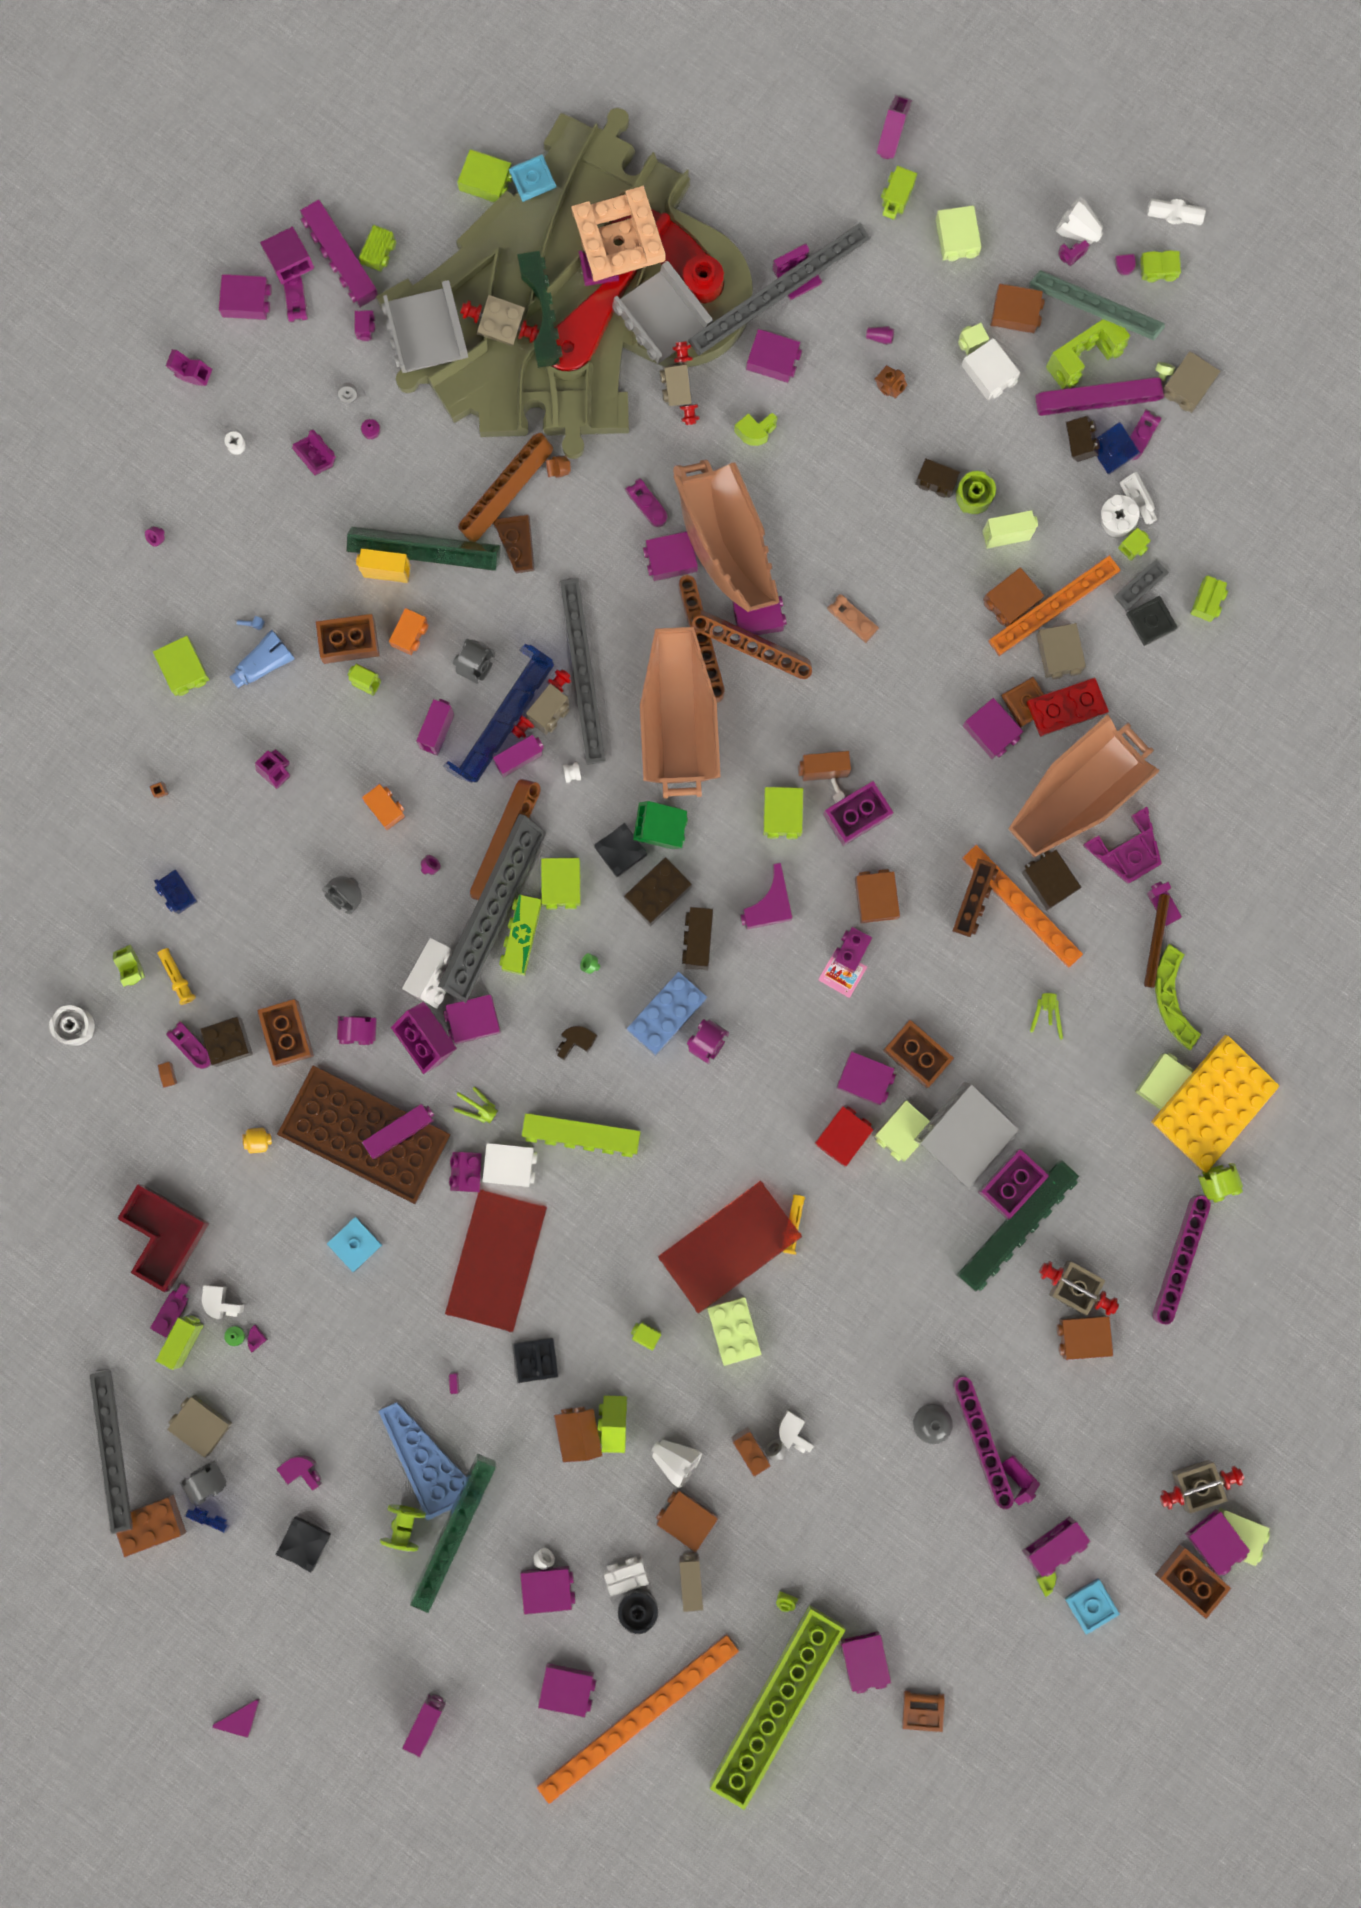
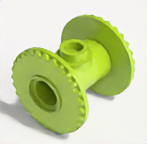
[380,1504,426,1551]

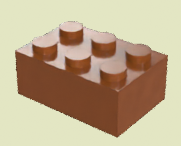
[316,614,380,664]
[257,999,314,1067]
[883,1020,954,1089]
[116,1495,186,1557]
[1155,1544,1232,1619]

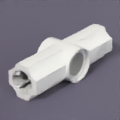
[1147,198,1206,225]

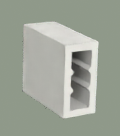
[961,338,1020,400]
[482,1143,538,1187]

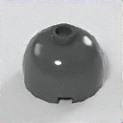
[322,876,362,914]
[913,1404,953,1444]

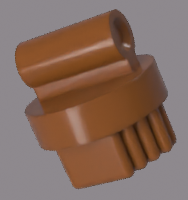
[546,456,571,478]

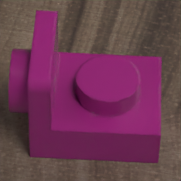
[1058,240,1089,266]

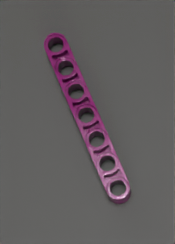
[1035,377,1164,416]
[1152,1196,1211,1325]
[953,1376,1014,1509]

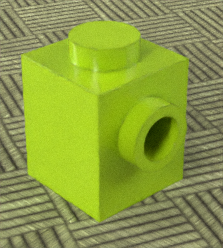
[1118,527,1151,561]

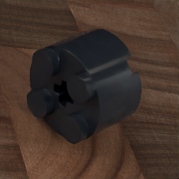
[618,1589,658,1634]

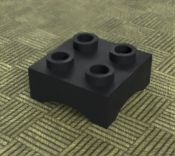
[594,823,647,878]
[275,1516,331,1573]

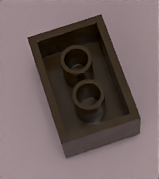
[624,857,692,927]
[682,907,713,971]

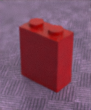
[814,1106,874,1167]

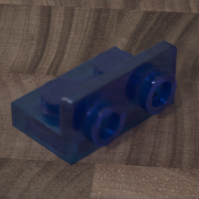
[154,869,198,914]

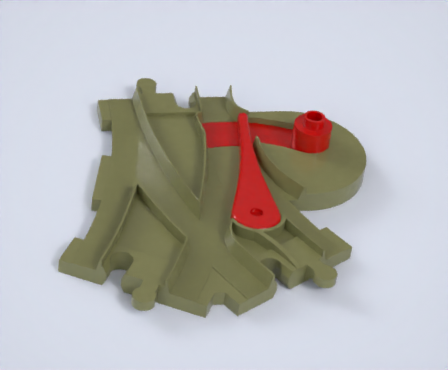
[376,108,753,459]

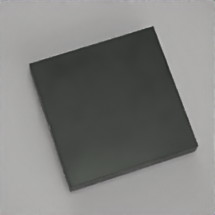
[1126,596,1178,646]

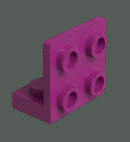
[772,243,822,300]

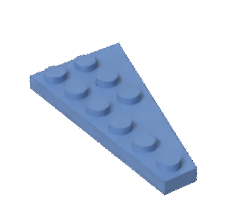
[378,1402,482,1521]

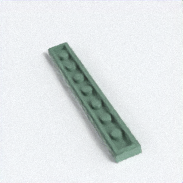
[1029,270,1165,341]

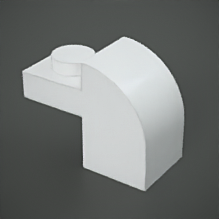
[202,1285,244,1319]
[778,1410,814,1453]

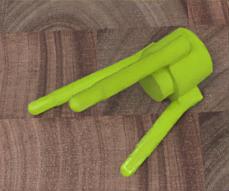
[1030,993,1063,1040]
[453,1087,498,1124]

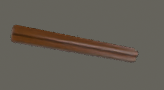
[1144,894,1170,988]

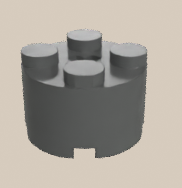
[453,639,495,684]
[180,1461,227,1506]

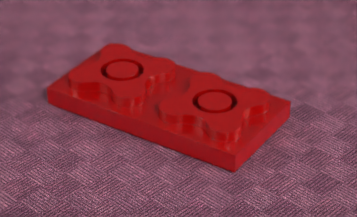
[1026,677,1109,737]

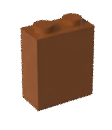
[991,284,1045,334]
[983,567,1045,628]
[798,751,851,781]
[855,869,900,924]
[1057,1316,1113,1360]
[554,1406,602,1463]
[731,1427,771,1477]
[656,1489,718,1552]

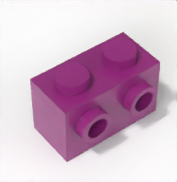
[832,927,873,974]

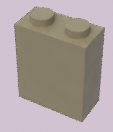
[1163,351,1221,413]
[1036,623,1086,679]
[167,1395,233,1458]
[679,1552,703,1612]

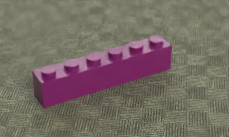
[300,199,378,308]

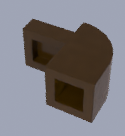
[556,1026,598,1061]

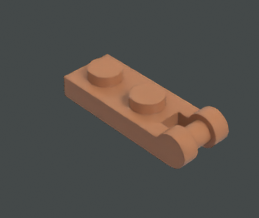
[827,594,879,643]

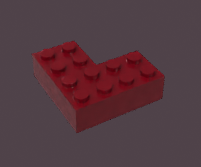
[117,1184,210,1292]

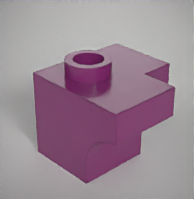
[255,749,290,789]

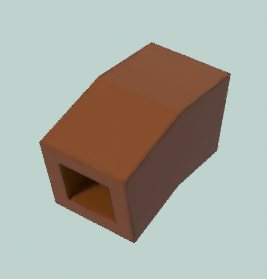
[150,781,169,798]
[158,1062,177,1088]

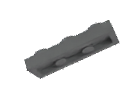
[1114,559,1169,611]

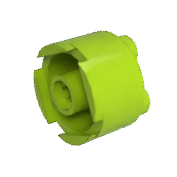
[956,471,996,514]
[1198,1163,1243,1203]

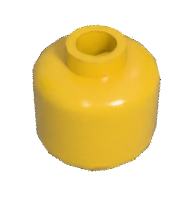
[242,1127,272,1154]

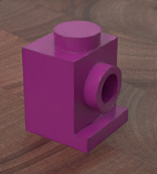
[355,310,376,341]

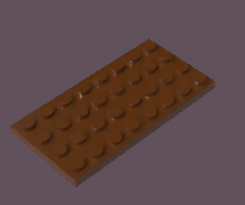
[277,1066,451,1204]

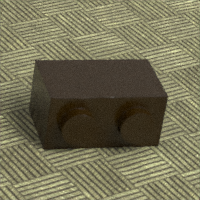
[1066,416,1100,462]
[915,458,960,498]

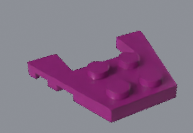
[1083,807,1162,884]

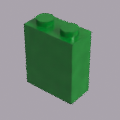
[633,801,688,849]

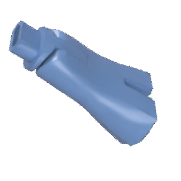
[229,630,295,689]

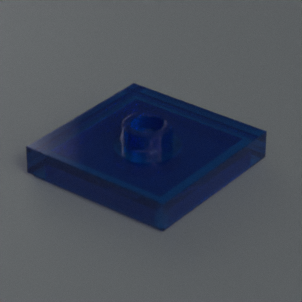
[1096,422,1140,475]

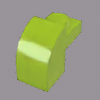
[734,412,777,446]
[113,944,145,987]

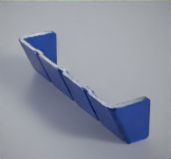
[443,644,554,783]

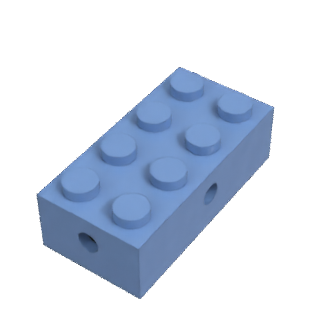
[627,972,707,1056]

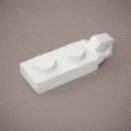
[1120,472,1157,524]

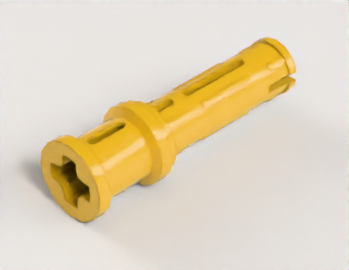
[157,948,196,1005]
[779,1194,805,1255]

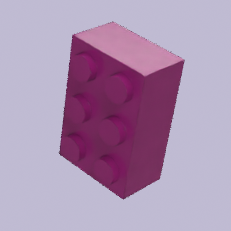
[823,781,894,846]
[391,1002,457,1074]
[978,1149,1049,1219]
[1022,1516,1091,1577]

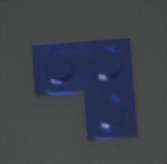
[185,1507,230,1533]

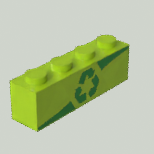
[499,895,542,976]

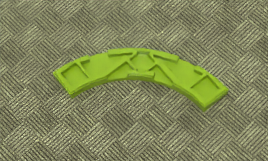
[1155,944,1201,1050]

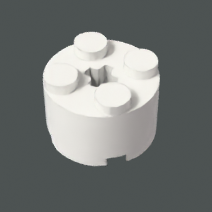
[1100,495,1139,538]
[49,1005,95,1046]

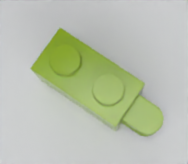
[881,165,918,220]

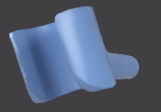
[237,616,265,630]

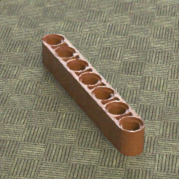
[458,433,553,542]
[679,575,725,703]
[692,610,812,679]
[470,779,541,900]

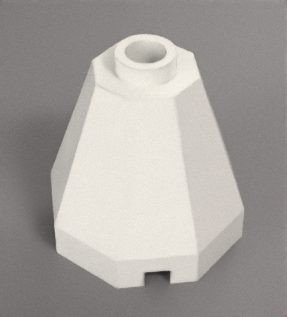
[1056,196,1103,244]
[652,1440,703,1488]

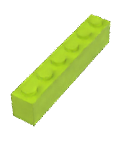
[522,1113,641,1158]

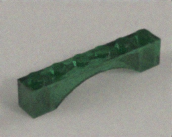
[517,250,563,368]

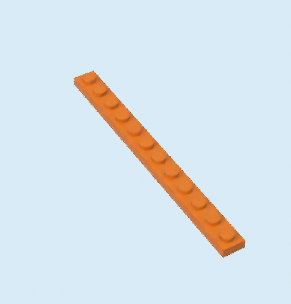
[537,1634,739,1804]

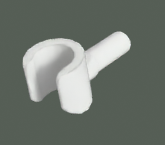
[831,778,845,803]

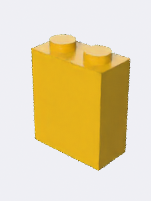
[356,549,411,583]

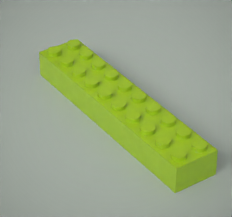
[709,1605,845,1810]

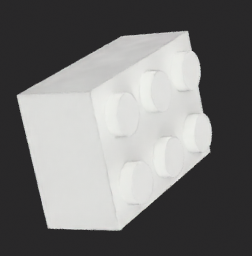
[402,938,454,1009]

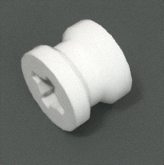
[224,431,246,454]
[563,762,581,783]

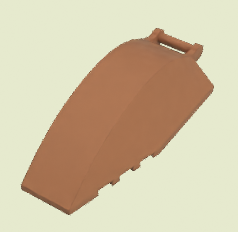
[673,459,779,612]
[640,627,720,799]
[1008,714,1160,857]

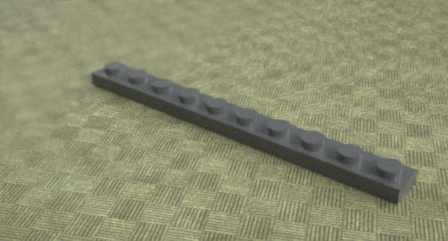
[560,578,606,765]

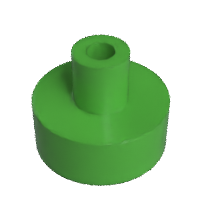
[580,953,600,974]
[224,1326,245,1346]

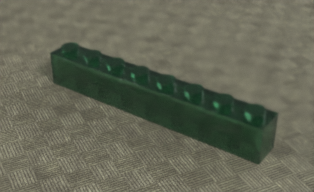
[347,527,500,571]
[956,1160,1080,1292]
[410,1453,496,1613]

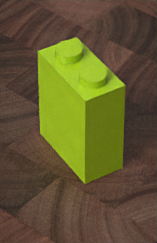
[457,149,513,203]
[153,636,210,696]
[763,787,803,839]
[541,858,581,910]
[156,1315,204,1370]

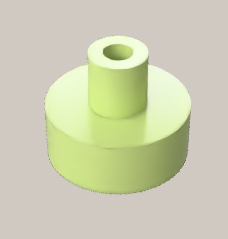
[1155,362,1176,381]

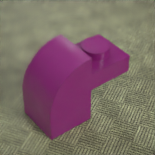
[165,349,213,386]
[276,1455,322,1491]

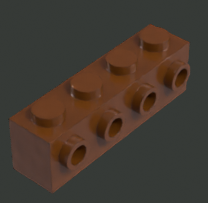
[952,859,998,938]

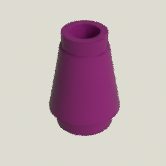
[866,326,894,345]

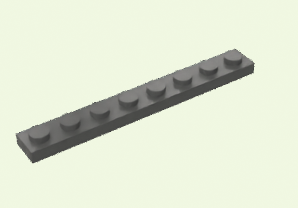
[89,1370,133,1534]

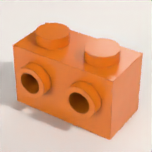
[389,608,429,656]
[362,784,405,830]

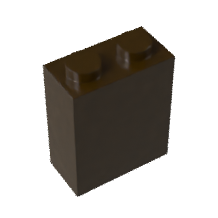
[1022,850,1082,910]

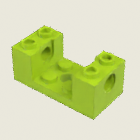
[1046,319,1130,389]

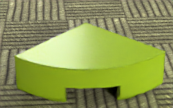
[1036,1572,1056,1597]

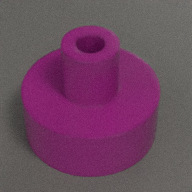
[361,419,380,439]
[145,526,165,547]
[421,855,441,875]

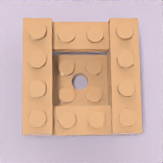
[571,186,665,281]

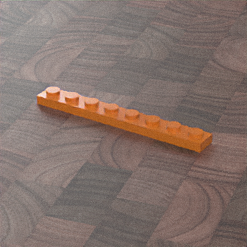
[988,555,1121,656]
[962,845,1083,968]

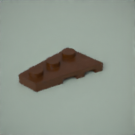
[493,515,535,573]

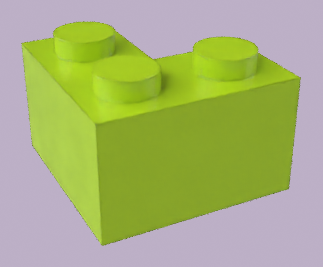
[598,1395,627,1453]

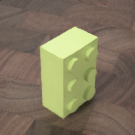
[707,1297,762,1366]

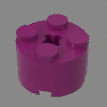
[337,1016,377,1045]
[687,1019,729,1064]

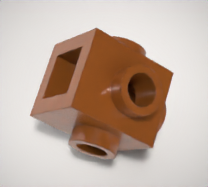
[875,365,907,399]

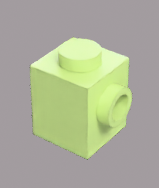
[958,323,989,355]

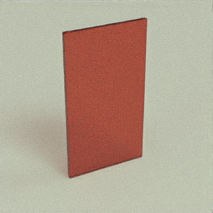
[658,1181,802,1314]
[445,1189,547,1332]

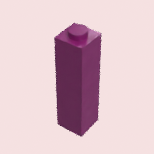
[362,1104,434,1159]

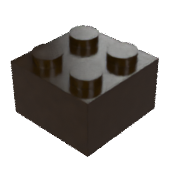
[200,1016,253,1067]

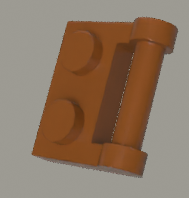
[902,1691,945,1732]

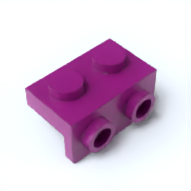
[292,429,336,476]
[449,1152,482,1192]

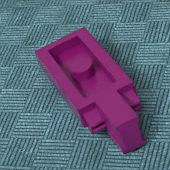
[150,1283,190,1338]

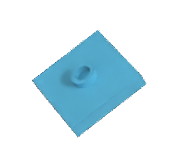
[509,154,556,202]
[327,1217,382,1272]
[1064,1578,1120,1635]

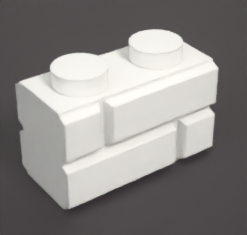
[604,1556,649,1596]

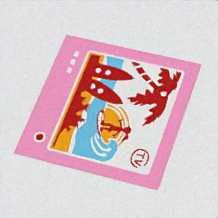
[818,951,867,998]

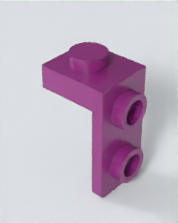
[1147,881,1182,926]
[1001,1455,1041,1506]

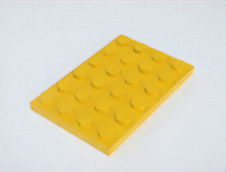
[1151,1035,1280,1173]

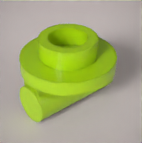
[776,1591,798,1612]

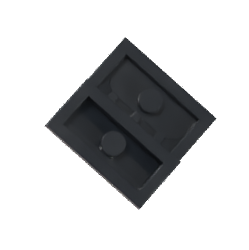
[512,1338,558,1383]

